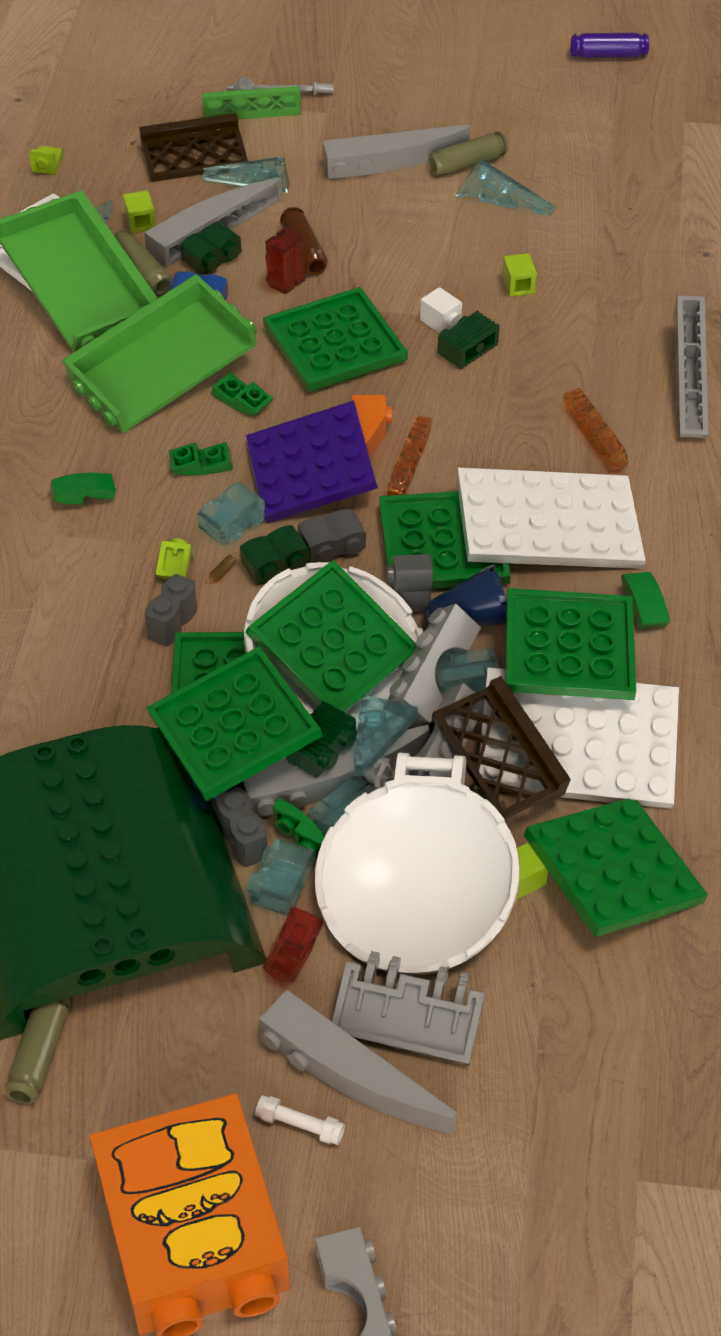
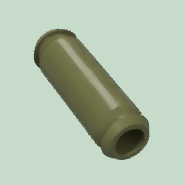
[428,131,508,176]
[114,230,172,296]
[4,998,71,1104]

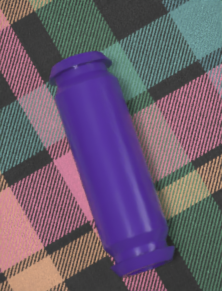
[570,33,649,58]

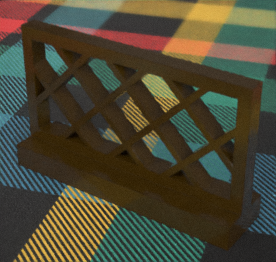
[139,113,249,182]
[432,676,571,820]

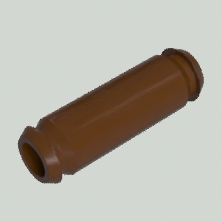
[280,207,328,275]

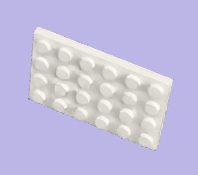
[456,467,646,569]
[479,668,679,809]

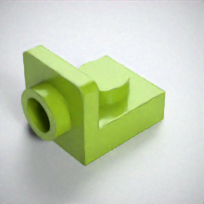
[29,146,64,175]
[155,538,195,579]

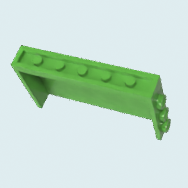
[0,190,158,353]
[62,274,257,433]

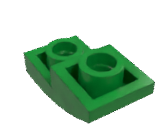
[211,372,273,416]
[169,442,233,475]
[50,472,116,505]
[621,572,671,629]
[272,798,324,859]

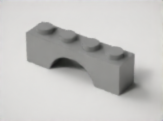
[385,603,481,728]
[409,683,484,777]
[315,1227,397,1336]

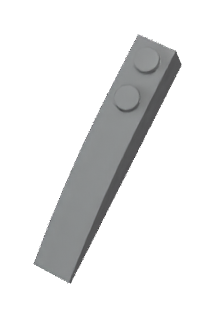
[323,124,470,179]
[144,177,282,268]
[673,295,709,438]
[241,725,430,816]
[259,990,457,1135]

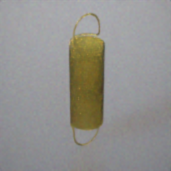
[205,553,240,584]

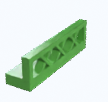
[202,86,301,120]

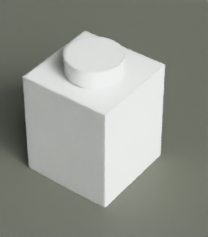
[420,287,462,333]

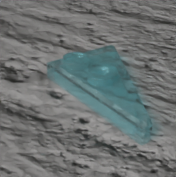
[202,157,290,192]
[455,158,555,215]
[354,695,418,777]

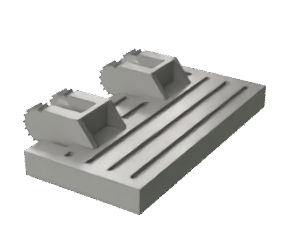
[332,951,486,1065]

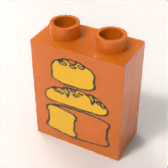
[89,1093,290,1336]

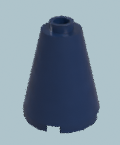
[424,565,506,627]

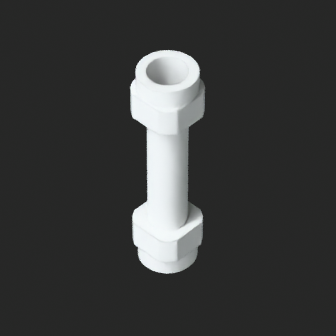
[255,1095,345,1145]

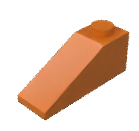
[352,395,392,457]

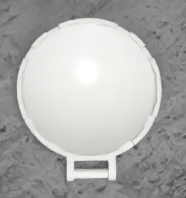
[315,753,520,975]

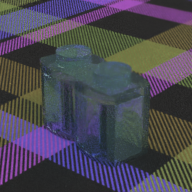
[197,482,265,546]
[247,838,315,916]

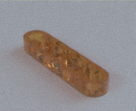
[563,388,628,471]
[387,416,432,496]

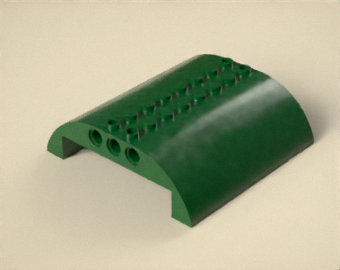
[0,725,267,1040]

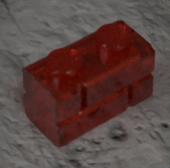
[265,228,305,294]
[262,907,324,983]

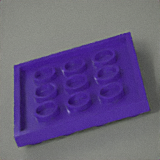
[246,400,378,523]

